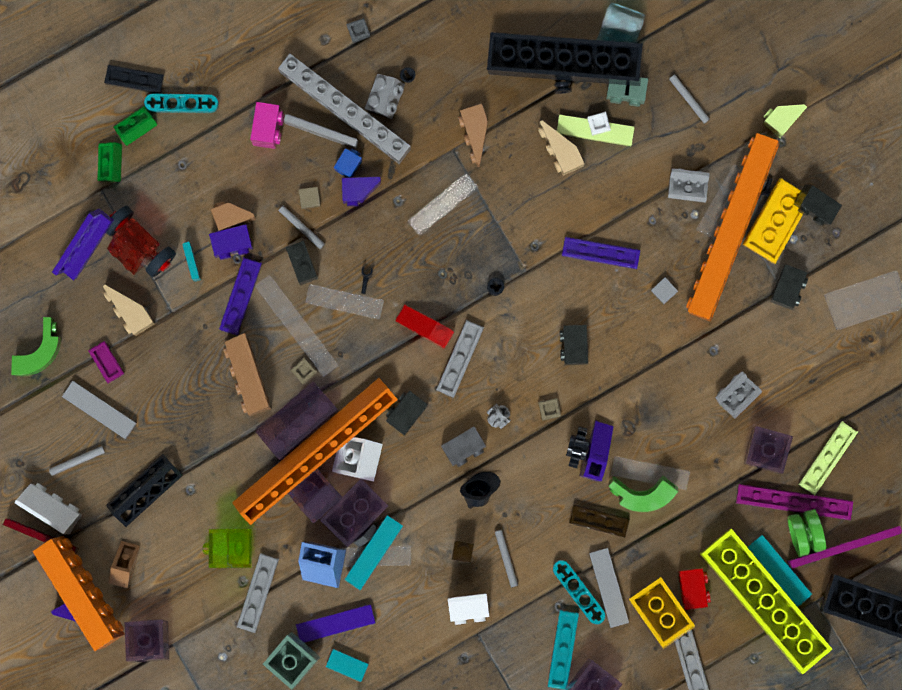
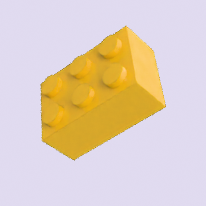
[629,577,695,649]

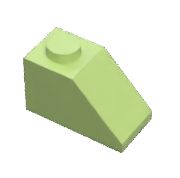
[763,104,807,138]

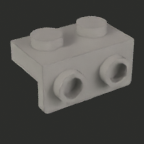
[365,74,405,119]
[668,168,710,203]
[716,371,762,419]

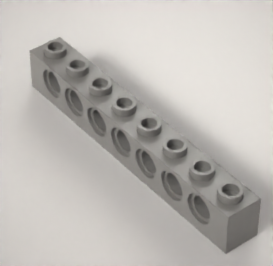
[278,54,411,164]

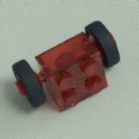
[106,206,176,277]

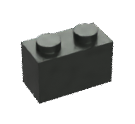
[794,185,842,226]
[286,241,318,285]
[770,264,808,310]
[560,325,588,365]
[386,391,428,436]

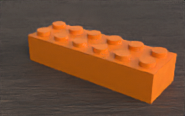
[32,536,125,651]

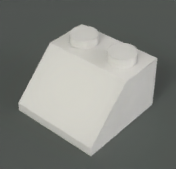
[332,437,383,482]
[448,593,489,625]

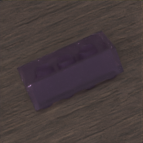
[255,381,338,461]

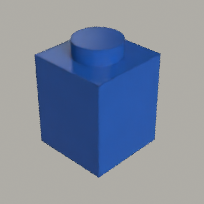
[334,148,362,178]

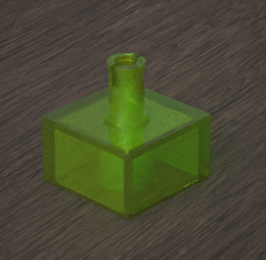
[202,529,252,568]

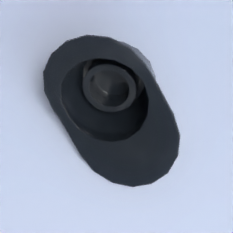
[460,472,501,509]

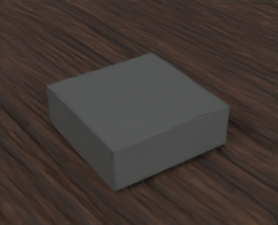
[346,18,371,43]

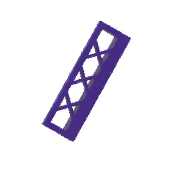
[52,209,114,280]

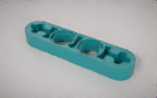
[144,94,219,113]
[553,560,605,624]

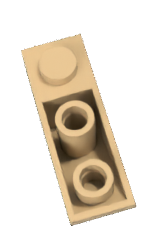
[538,120,584,176]
[103,285,155,336]

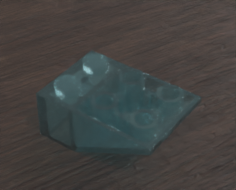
[597,2,646,43]

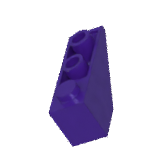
[579,421,614,482]

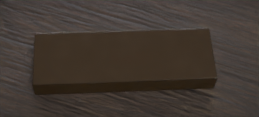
[569,505,630,538]

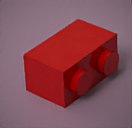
[678,568,711,610]

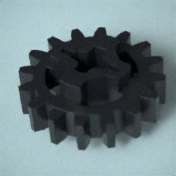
[566,426,590,469]

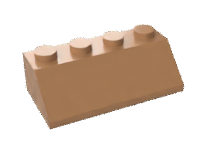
[223,333,272,416]

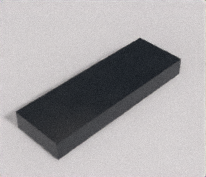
[104,65,164,94]

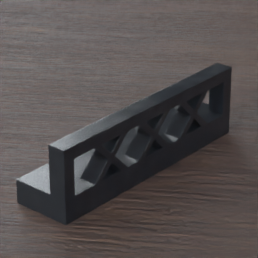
[106,454,183,527]

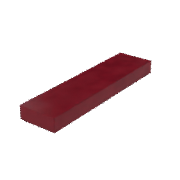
[3,518,79,555]

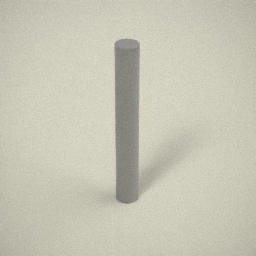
[669,75,710,124]
[278,205,325,249]
[49,446,105,476]
[495,530,518,588]

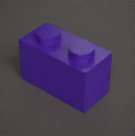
[209,225,253,260]

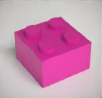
[250,102,284,149]

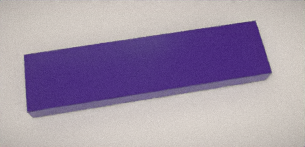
[562,237,640,270]
[219,257,262,336]
[296,604,376,642]

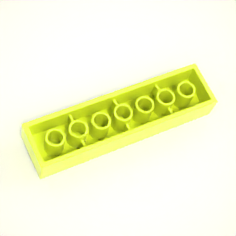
[700,529,832,674]

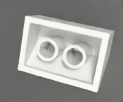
[15,483,82,534]

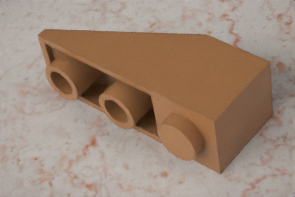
[458,104,488,168]

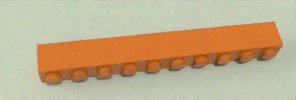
[686,133,780,322]
[232,378,398,525]

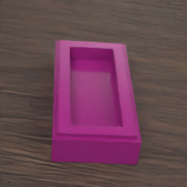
[88,341,125,384]

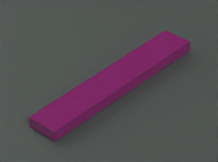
[736,484,853,520]
[787,526,902,568]

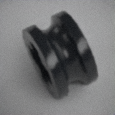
[554,81,572,94]
[487,278,504,296]

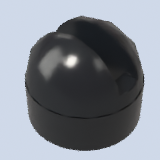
[400,67,416,83]

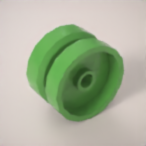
[787,509,826,557]

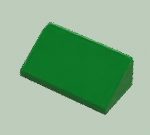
[113,106,157,146]
[97,142,122,182]

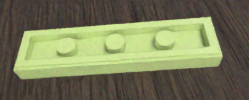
[557,115,634,146]
[798,421,858,495]

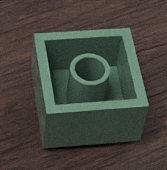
[263,632,321,690]

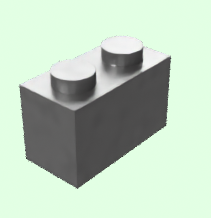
[441,427,486,467]

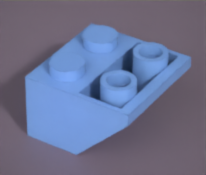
[298,542,346,588]

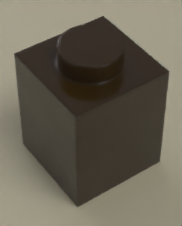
[452,541,474,563]

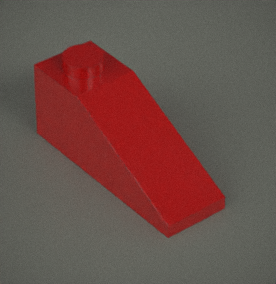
[395,305,454,350]

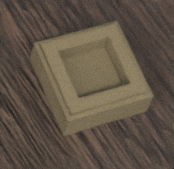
[299,187,320,209]
[290,357,317,385]
[538,398,561,421]

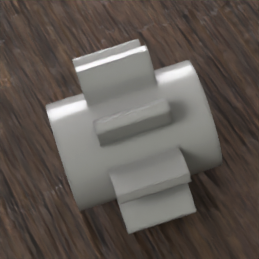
[487,404,511,429]

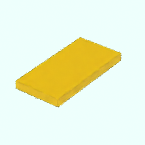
[742,178,803,264]

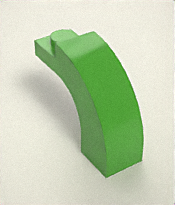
[11,317,61,376]
[608,475,678,512]

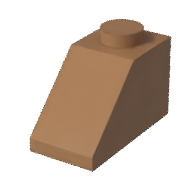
[211,202,256,231]
[109,541,140,588]

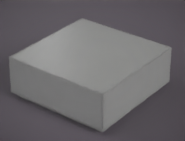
[651,278,678,305]

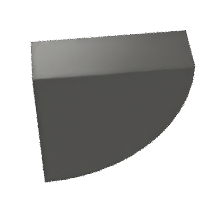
[354,524,378,547]

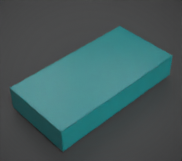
[182,241,201,282]
[326,649,369,682]

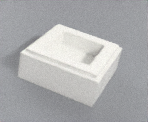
[587,112,611,136]

